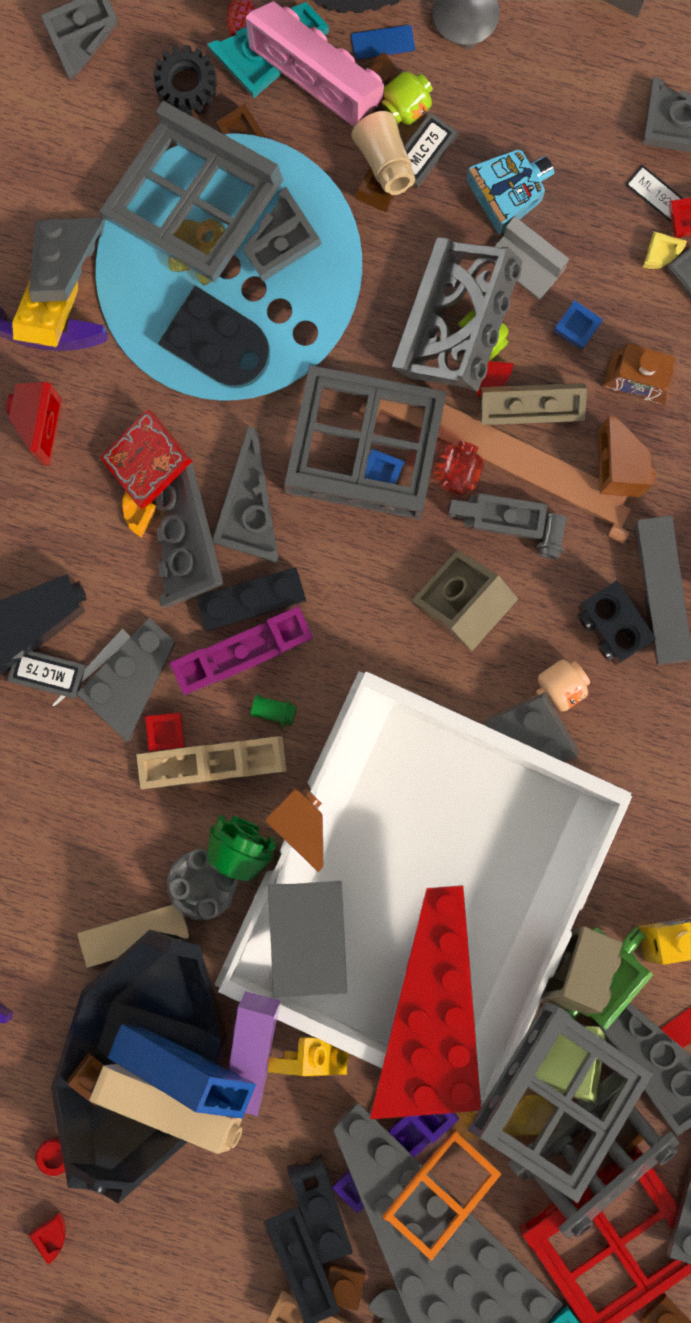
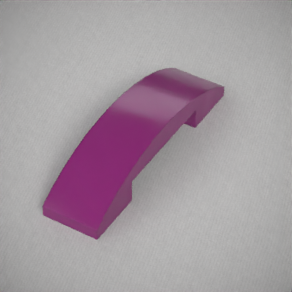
[170,606,313,695]

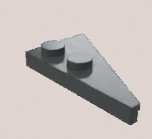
[212,426,279,563]

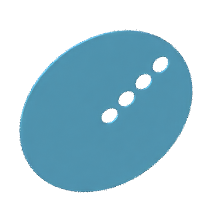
[96,134,362,401]

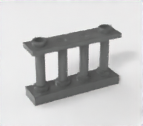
[507,1071,680,1239]

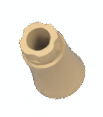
[351,111,415,195]

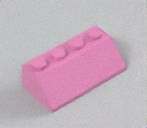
[246,1,384,127]

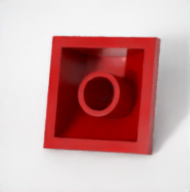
[6,382,62,466]

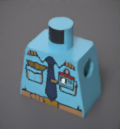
[466,150,555,235]

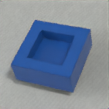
[553,300,603,351]
[364,449,405,484]

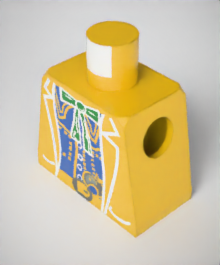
[638,917,691,965]

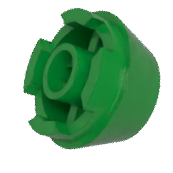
[207,815,278,881]

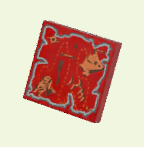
[100,409,193,509]

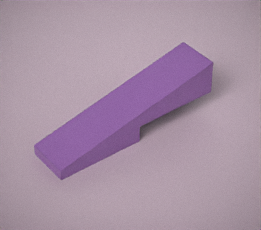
[229,991,281,1116]

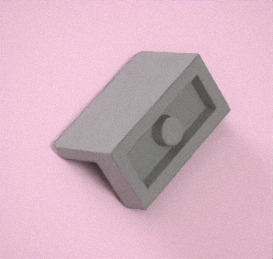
[492,216,569,300]

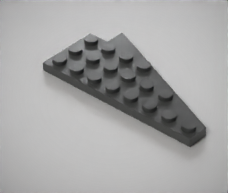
[332,1101,563,1323]

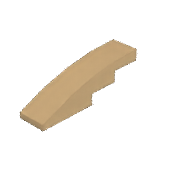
[136,736,287,790]

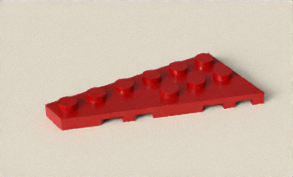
[370,885,481,1119]

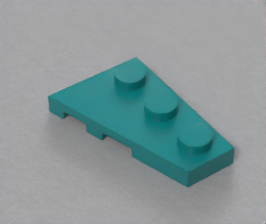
[207,2,329,99]

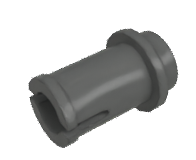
[536,513,568,560]

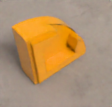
[122,490,157,538]

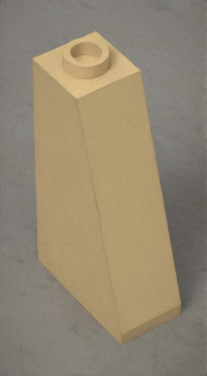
[89,1064,242,1154]

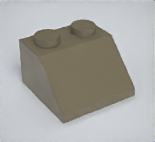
[412,549,518,651]
[540,927,622,1014]

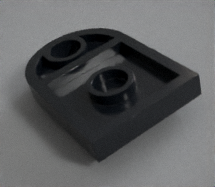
[158,285,270,388]

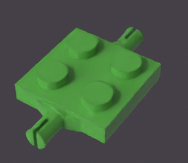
[564,926,653,1030]

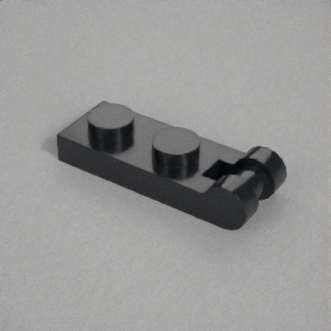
[287,1155,353,1264]

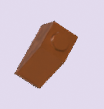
[598,416,656,497]
[265,788,324,872]

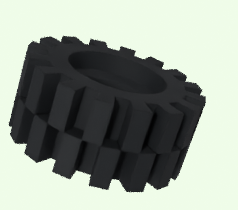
[153,45,217,116]

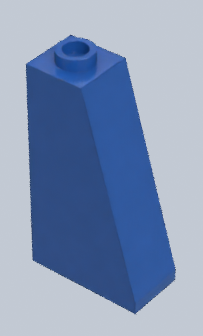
[108,1024,256,1119]

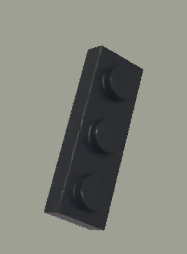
[196,567,307,632]
[263,1206,340,1323]

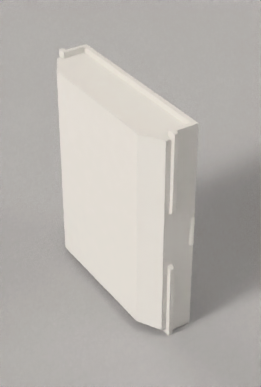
[214,671,632,1113]

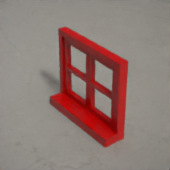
[519,1146,691,1323]

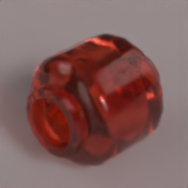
[434,440,485,495]

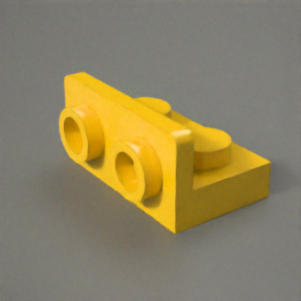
[268,1037,349,1076]

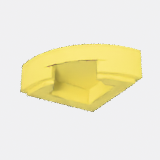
[643,232,687,269]

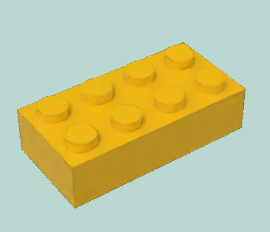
[12,280,78,347]

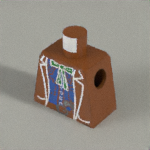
[602,343,676,406]

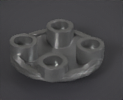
[432,0,500,49]
[167,849,238,920]

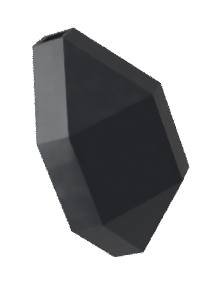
[51,930,227,1204]

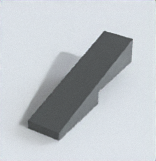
[634,515,691,665]

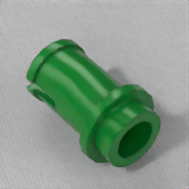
[251,694,297,728]

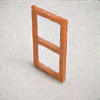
[382,1129,501,1261]

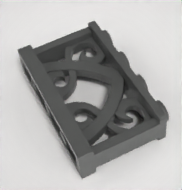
[392,237,522,391]

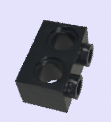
[577,580,656,665]

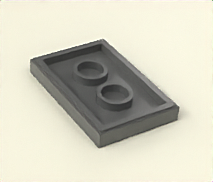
[268,881,348,997]

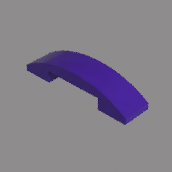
[0,306,109,351]
[332,1113,459,1214]

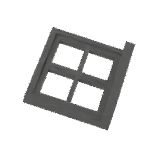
[99,101,284,283]
[285,365,446,520]
[468,1002,653,1203]

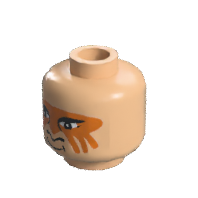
[536,659,591,712]

